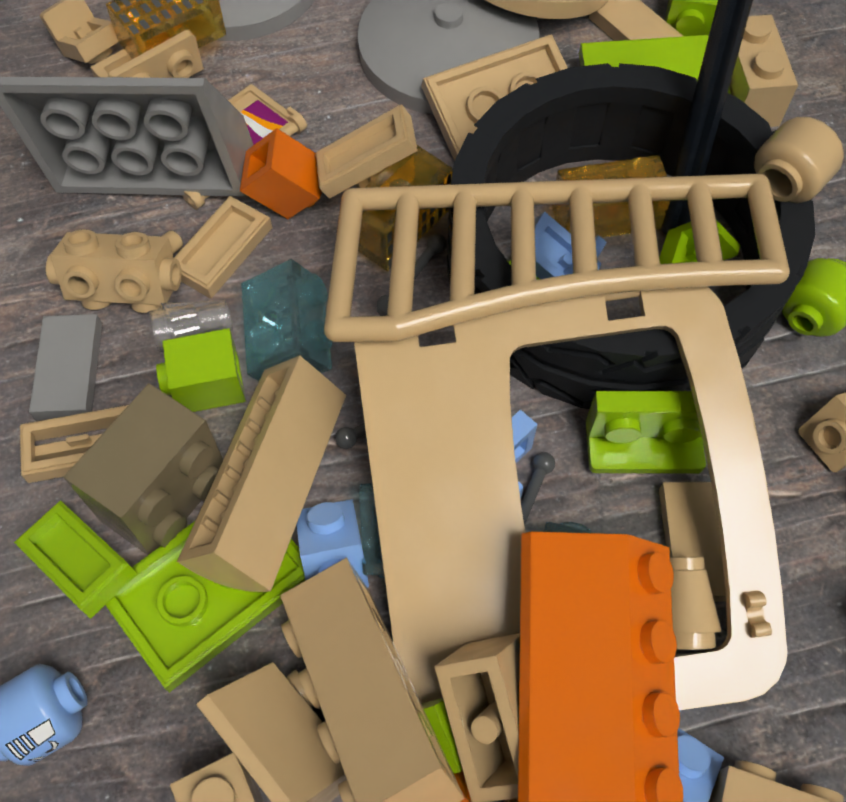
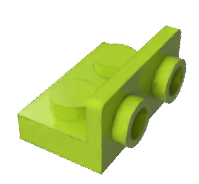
[586,391,706,474]

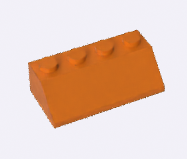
[518,531,683,802]

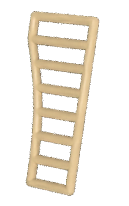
[324,174,790,342]

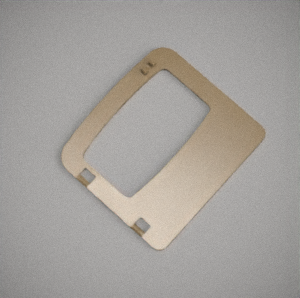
[354,286,787,710]

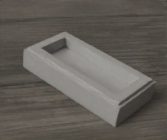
[29,314,102,420]

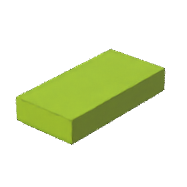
[14,500,138,619]

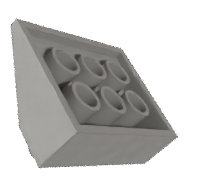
[0,77,253,197]

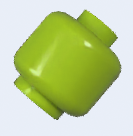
[782,258,846,337]

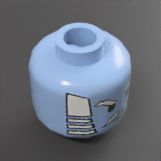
[0,664,87,766]

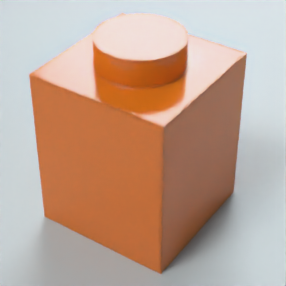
[240,128,322,219]

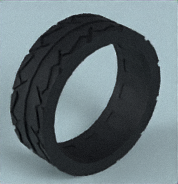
[447,63,816,409]

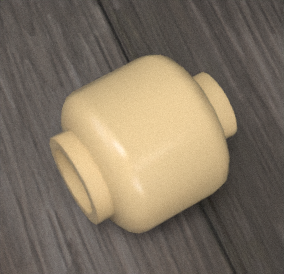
[754,117,844,203]

